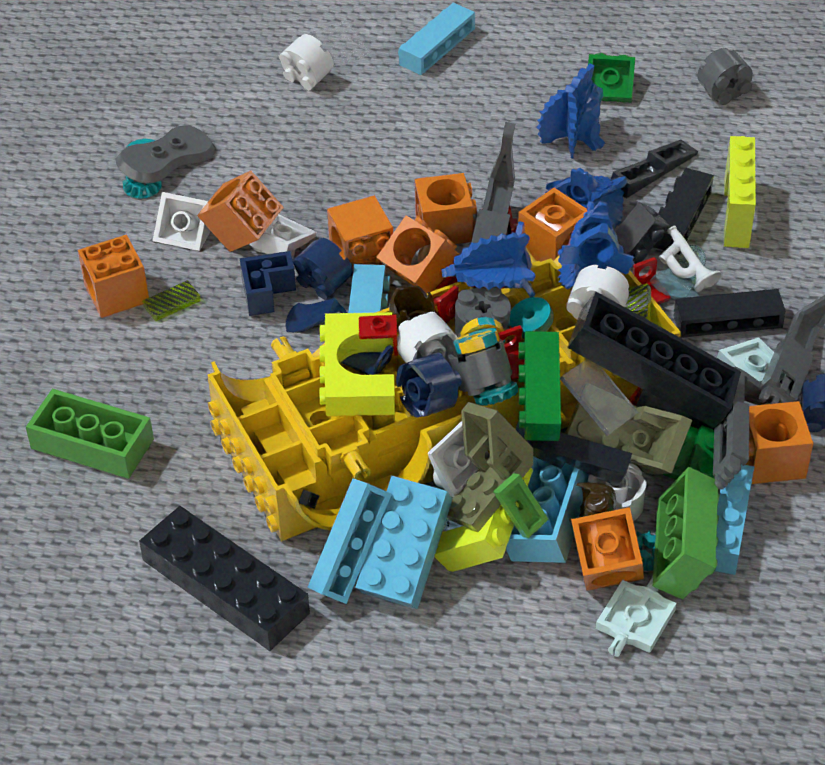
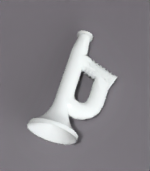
[659,226,722,292]

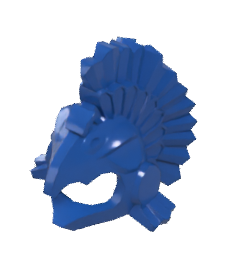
[536,64,605,159]
[545,168,627,228]
[558,201,634,289]
[441,221,536,297]

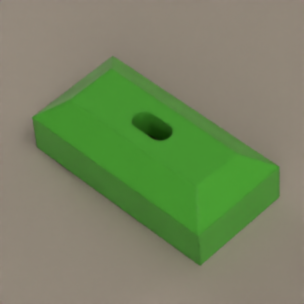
[493,473,549,538]

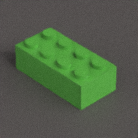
[26,388,154,479]
[652,467,720,600]

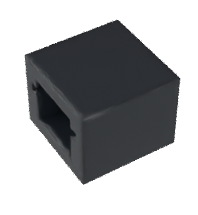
[299,489,320,509]

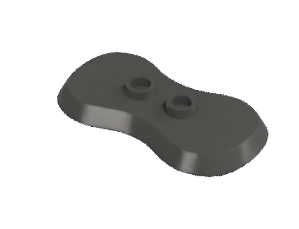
[116,126,215,183]

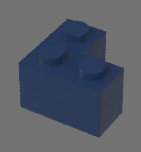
[239,251,296,316]

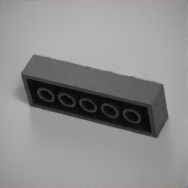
[567,291,741,428]
[139,506,310,651]

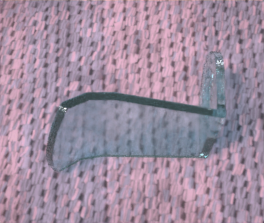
[650,245,706,298]

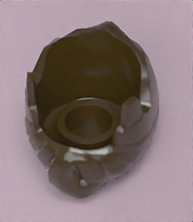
[389,286,438,331]
[569,482,616,524]

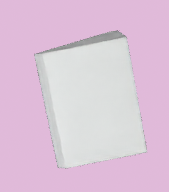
[153,192,211,251]

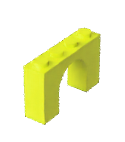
[724,136,756,248]
[320,312,395,416]
[434,468,533,572]

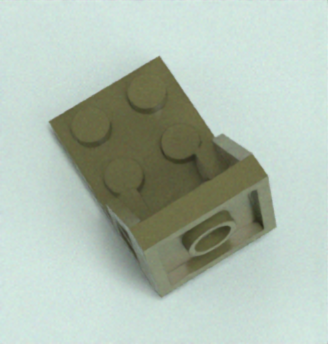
[565,385,692,475]
[447,402,533,532]

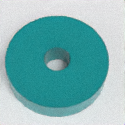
[510,297,554,338]

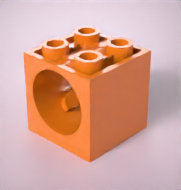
[197,170,284,252]
[414,173,477,244]
[518,188,587,262]
[327,195,393,275]
[376,215,460,294]
[78,234,149,318]
[745,401,813,484]
[571,507,644,591]

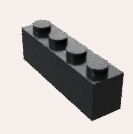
[653,168,714,255]
[673,289,786,338]

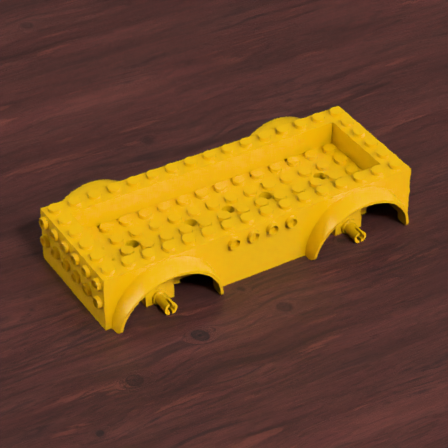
[207,248,681,542]

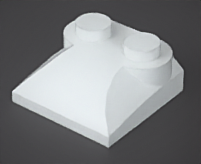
[250,214,317,259]
[428,421,490,497]

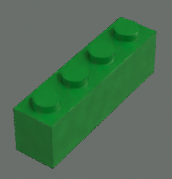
[518,331,561,441]

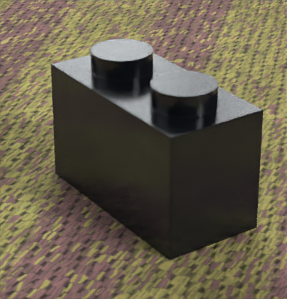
[615,202,670,264]

